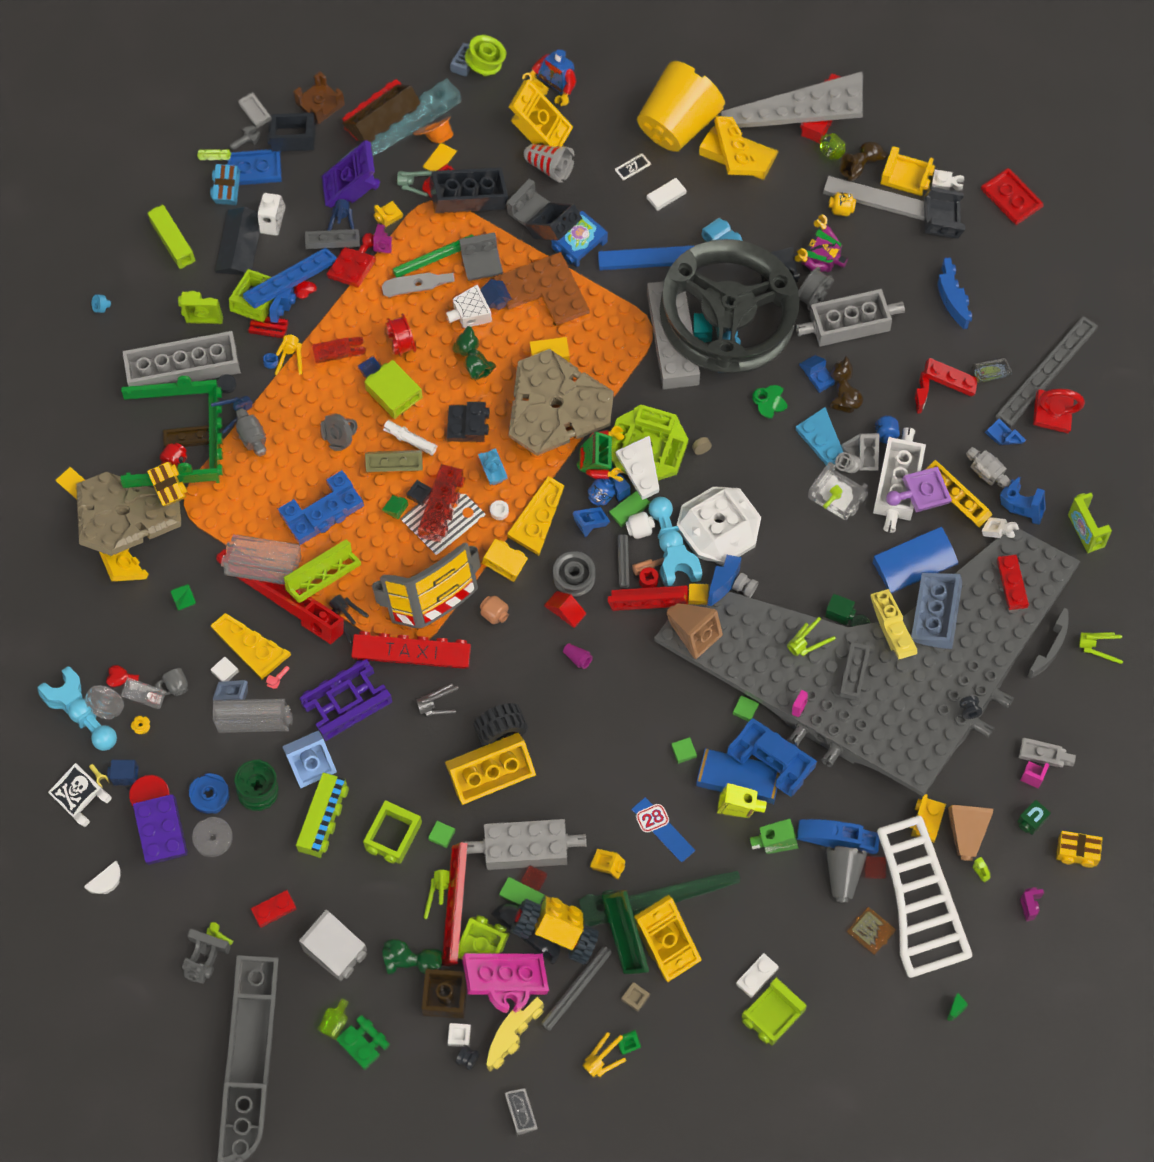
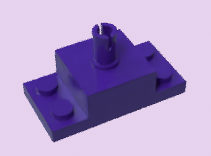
[322,140,380,208]

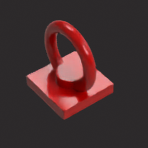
[1033,389,1085,433]

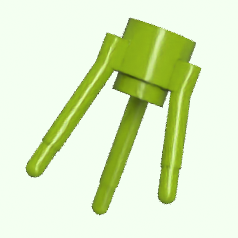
[787,617,836,656]
[1079,632,1123,664]
[424,870,450,919]

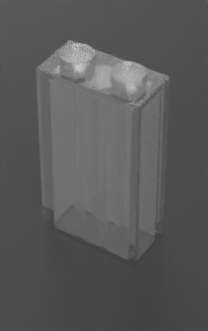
[221,534,301,585]
[213,699,293,733]

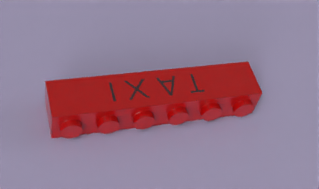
[352,631,471,669]

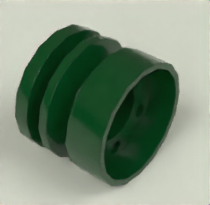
[235,760,279,811]

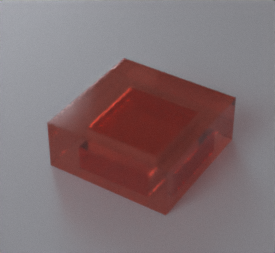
[865,856,886,879]
[520,865,548,892]

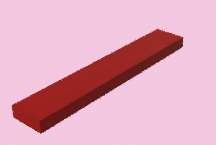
[442,842,468,966]

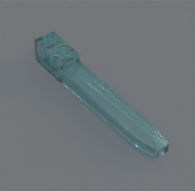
[340,79,461,161]

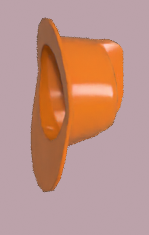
[413,116,453,143]

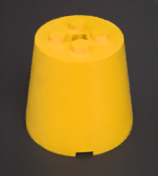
[637,61,725,152]

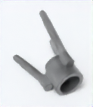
[416,683,459,717]

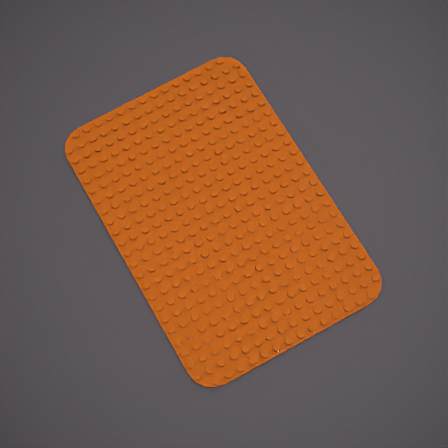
[184,200,653,640]

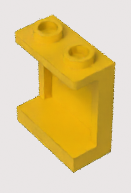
[881,146,935,196]

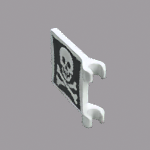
[48,763,112,827]

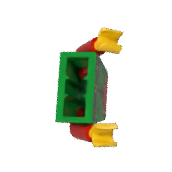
[577,426,624,482]

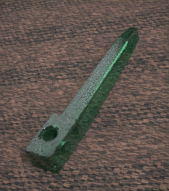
[579,871,740,927]

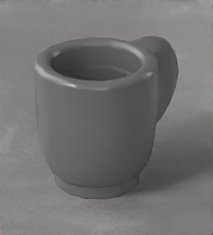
[155,668,188,697]

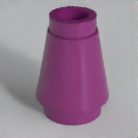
[563,643,593,669]

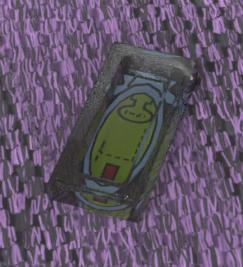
[971,358,1012,383]

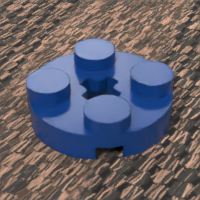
[189,773,230,814]

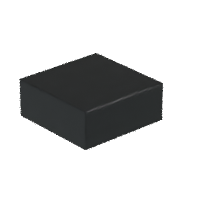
[407,480,433,506]

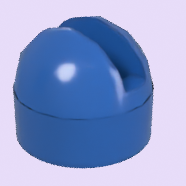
[263,353,278,369]

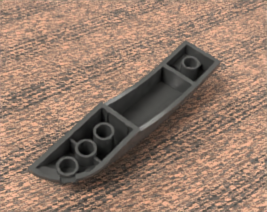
[218,955,279,1162]

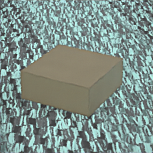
[621,982,650,1012]

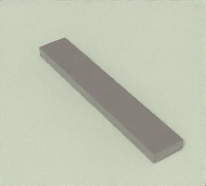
[823,176,924,220]

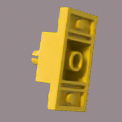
[509,79,573,146]
[634,895,701,982]

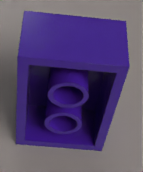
[133,794,188,865]

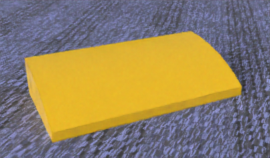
[699,126,778,180]

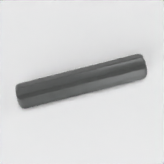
[618,534,629,588]

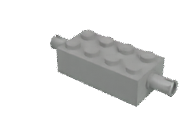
[796,289,905,347]
[465,819,586,870]

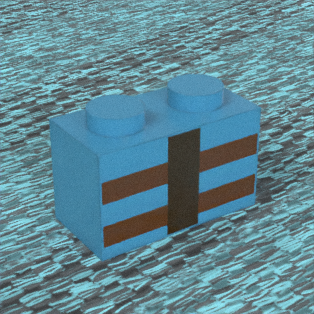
[210,164,240,205]

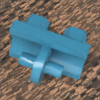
[478,448,508,485]

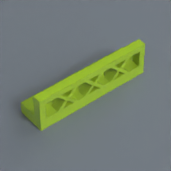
[284,539,361,603]

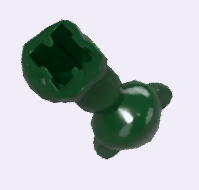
[452,326,496,380]
[383,939,442,975]

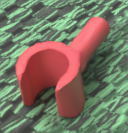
[266,666,290,689]

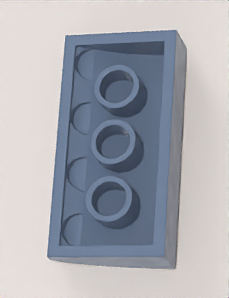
[911,573,962,649]

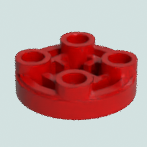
[129,775,170,808]

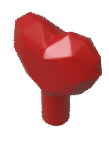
[294,281,316,299]
[106,665,139,687]

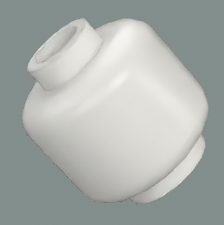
[626,512,655,539]

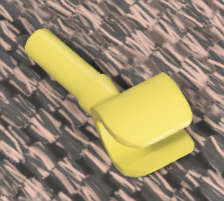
[89,764,109,788]

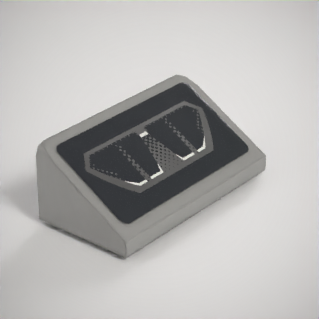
[505,1089,538,1135]

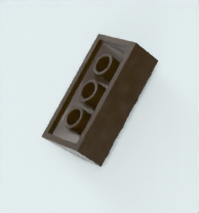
[343,84,421,142]

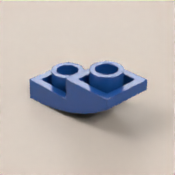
[269,288,296,323]

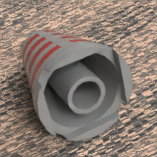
[524,144,575,182]

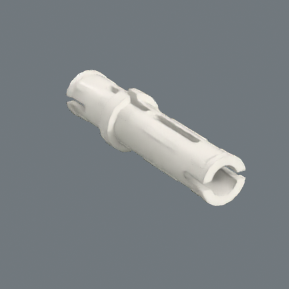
[383,420,437,456]

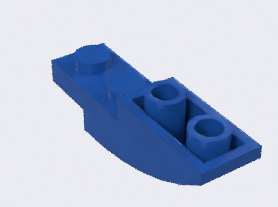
[937,258,972,329]
[797,819,879,855]

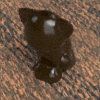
[840,142,889,182]
[829,356,863,413]

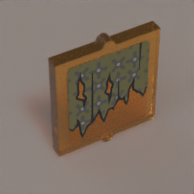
[847,907,896,955]

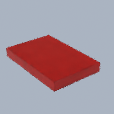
[981,168,1044,225]

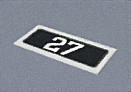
[615,153,651,180]

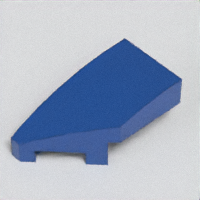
[985,419,1026,445]

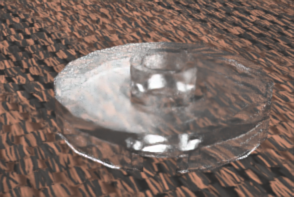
[85,685,124,719]
[192,817,233,857]

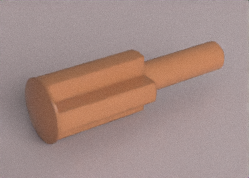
[632,558,664,576]

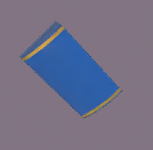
[696,749,781,804]

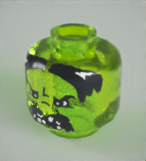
[819,133,846,160]

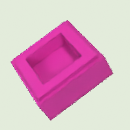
[792,690,808,717]

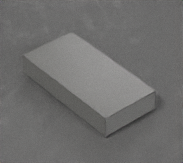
[238,93,271,128]

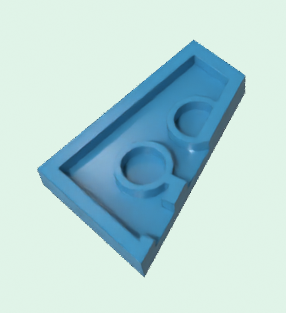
[795,407,843,470]

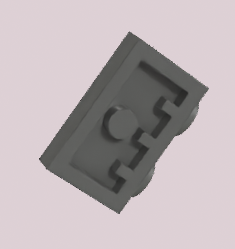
[507,179,551,226]
[459,232,503,281]

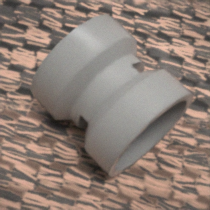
[835,452,861,473]
[732,573,759,598]

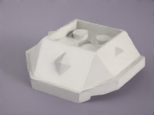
[677,487,761,566]

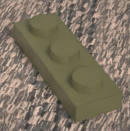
[365,450,423,472]

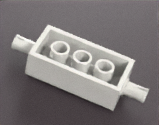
[873,427,926,533]

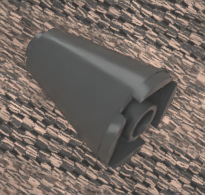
[826,847,867,903]

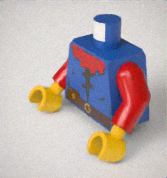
[522,49,576,106]

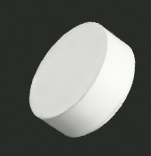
[490,500,509,520]

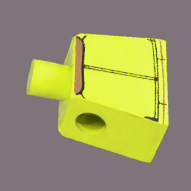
[717,783,767,818]

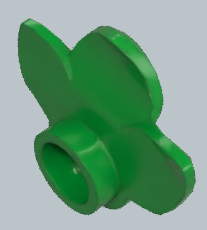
[752,385,788,419]

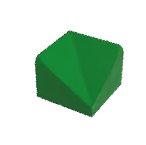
[171,584,196,610]

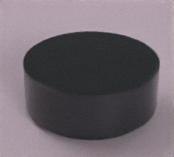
[217,374,237,393]

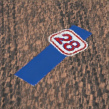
[632,797,696,863]

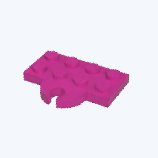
[462,953,549,1013]

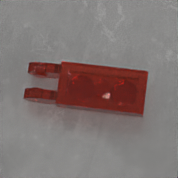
[312,336,366,364]

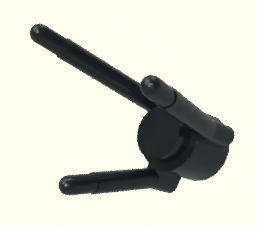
[329,594,369,644]

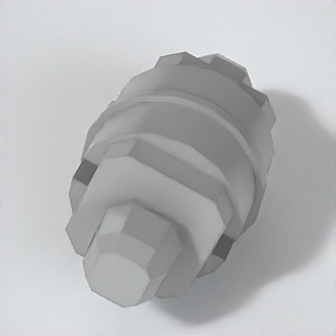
[966,447,1011,488]

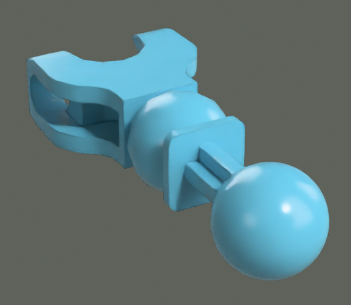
[649,497,702,587]
[37,666,117,751]

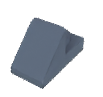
[213,680,248,708]

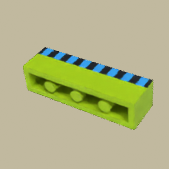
[296,773,349,858]

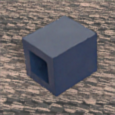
[480,279,512,310]
[107,760,139,785]

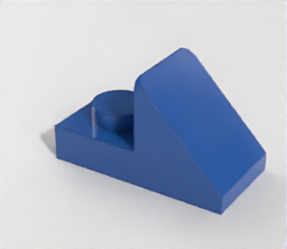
[799,355,835,393]
[572,507,610,537]

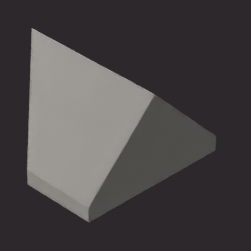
[841,433,879,470]

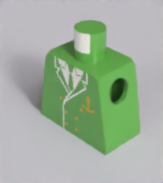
[750,819,798,854]

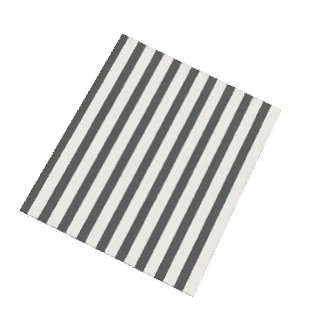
[401,482,486,555]

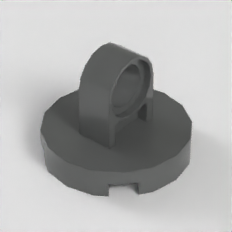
[321,413,357,451]

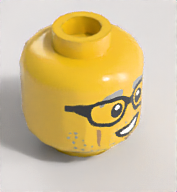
[829,192,856,217]

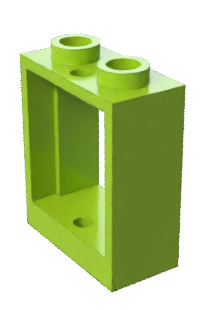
[229,269,276,322]
[363,800,422,864]

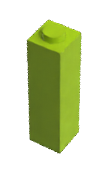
[148,205,195,269]

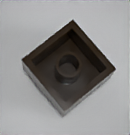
[422,969,467,1019]

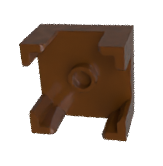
[293,72,345,125]

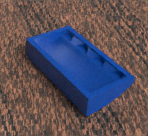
[873,527,958,593]

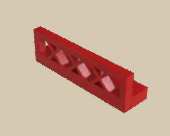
[608,586,689,611]

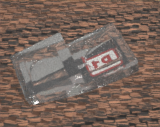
[121,677,166,709]

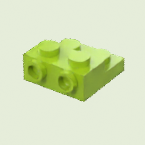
[178,291,223,324]
[458,915,510,959]

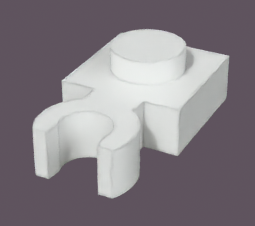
[932,170,964,191]
[982,517,1019,538]

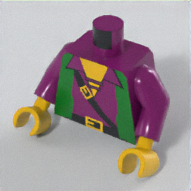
[795,215,848,272]

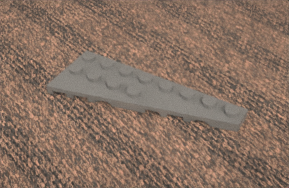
[721,72,863,128]

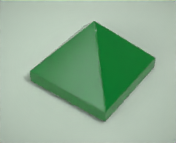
[616,1030,641,1055]

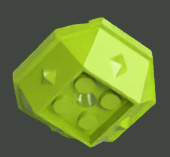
[612,404,688,480]

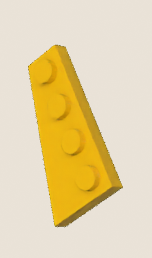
[714,116,763,176]
[507,476,564,556]
[99,549,149,581]
[211,613,291,680]

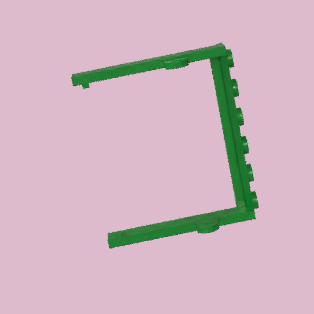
[121,376,223,488]

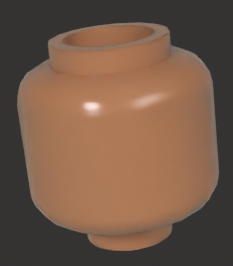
[480,596,509,624]

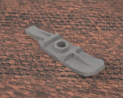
[382,273,455,298]

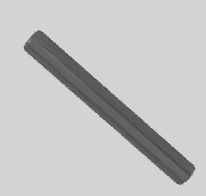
[541,946,611,1030]

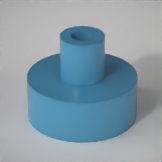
[92,294,111,313]

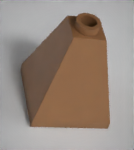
[667,603,723,659]
[948,805,993,861]

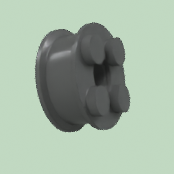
[798,267,834,310]
[553,551,595,597]

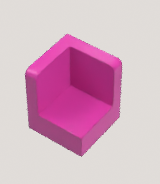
[1020,761,1050,789]

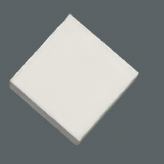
[210,657,239,682]
[448,1023,471,1047]

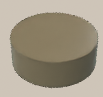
[692,437,712,455]

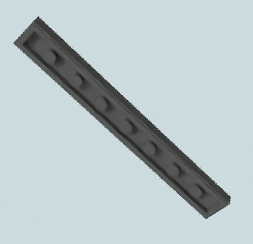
[995,316,1098,428]

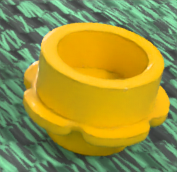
[131,716,150,734]

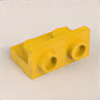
[909,794,946,843]

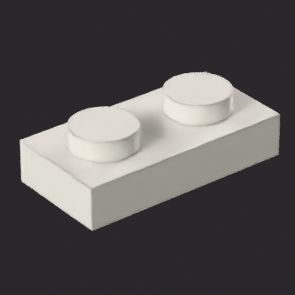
[736,953,779,998]

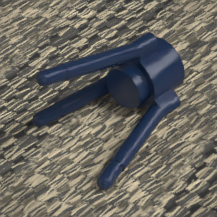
[327,199,354,231]
[211,396,253,434]

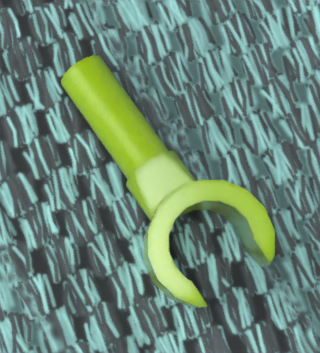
[823,485,843,509]
[206,922,233,945]

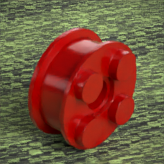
[385,313,416,357]

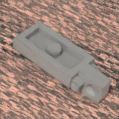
[1019,738,1076,767]

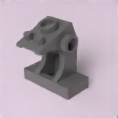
[182,929,231,984]

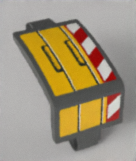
[372,543,481,629]

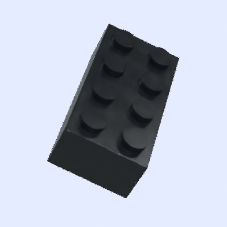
[429,167,508,213]

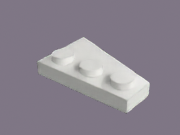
[616,436,659,500]

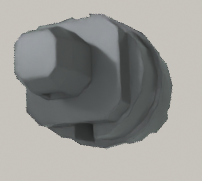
[236,408,266,457]

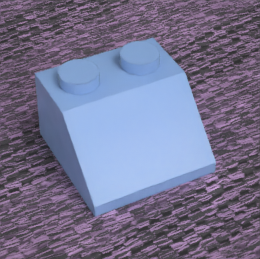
[282,731,337,788]

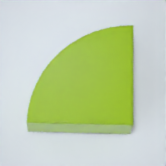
[973,857,990,882]

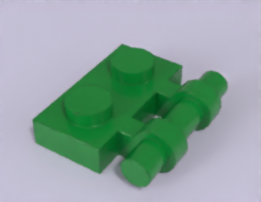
[336,1015,390,1070]

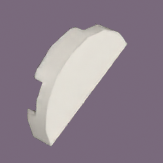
[84,861,121,894]

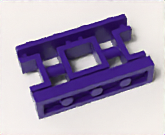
[300,659,392,741]

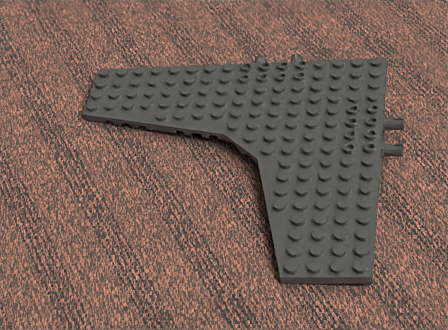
[654,529,1080,797]

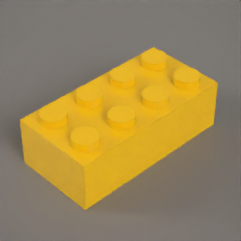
[445,732,536,805]

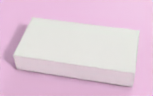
[647,178,686,211]

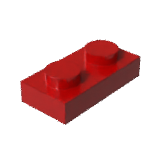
[251,890,297,928]

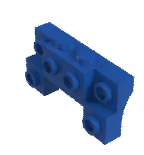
[278,470,364,545]
[727,718,817,797]

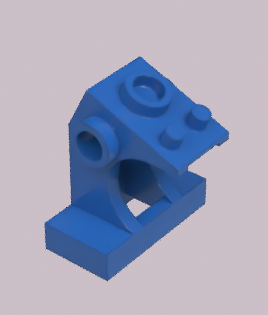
[1000,477,1046,525]

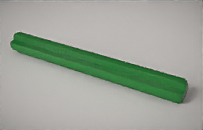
[393,234,474,278]

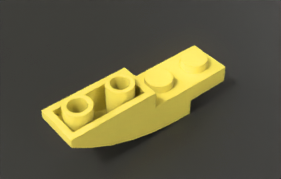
[870,589,917,659]
[487,997,544,1072]

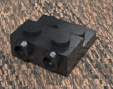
[447,402,490,442]

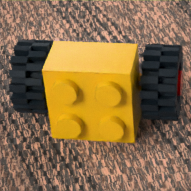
[511,896,599,964]

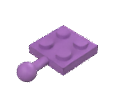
[886,466,952,512]

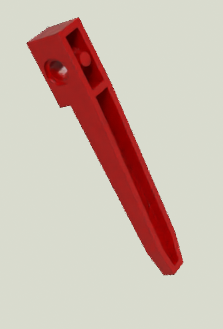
[217,549,344,644]

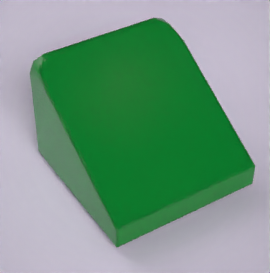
[382,495,408,519]
[948,993,968,1021]

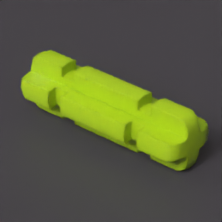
[197,149,231,160]

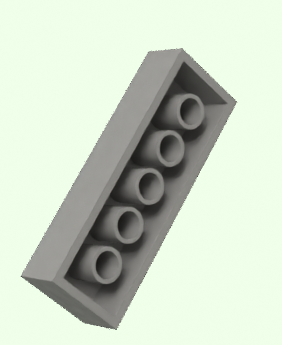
[647,281,700,389]
[123,331,241,386]

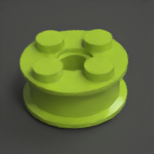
[465,35,506,76]

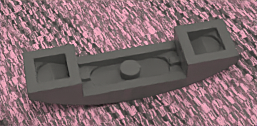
[1027,608,1069,679]

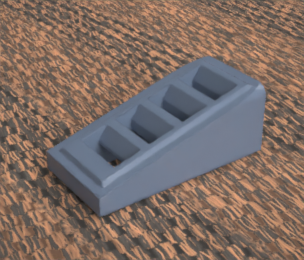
[450,43,471,77]

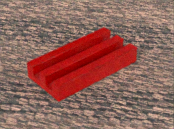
[248,317,289,338]

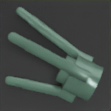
[397,171,432,197]

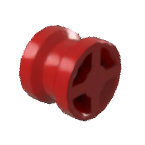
[639,567,659,588]

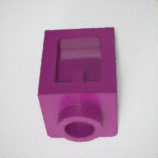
[373,224,392,253]
[1020,888,1044,921]

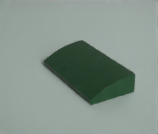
[602,890,649,974]

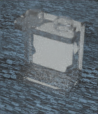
[808,461,868,520]

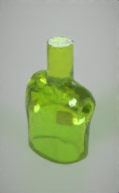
[317,999,349,1039]

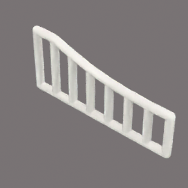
[877,816,972,978]

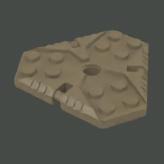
[509,349,614,456]
[76,472,181,556]

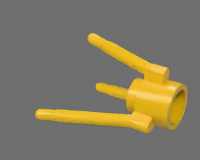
[275,335,302,375]
[583,1032,626,1077]

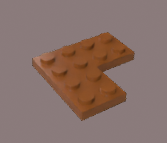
[494,252,590,326]

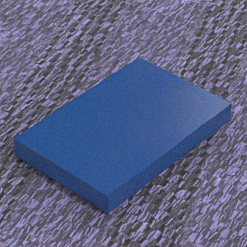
[227,149,282,185]

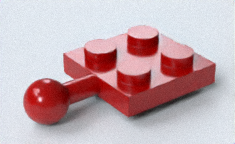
[327,233,376,288]

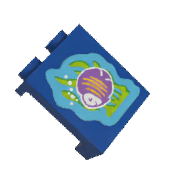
[552,211,608,267]

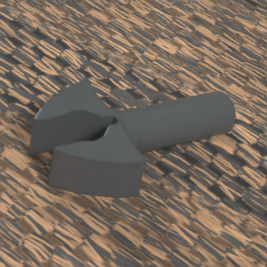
[229,126,261,150]

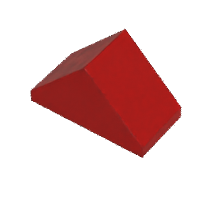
[544,591,586,628]

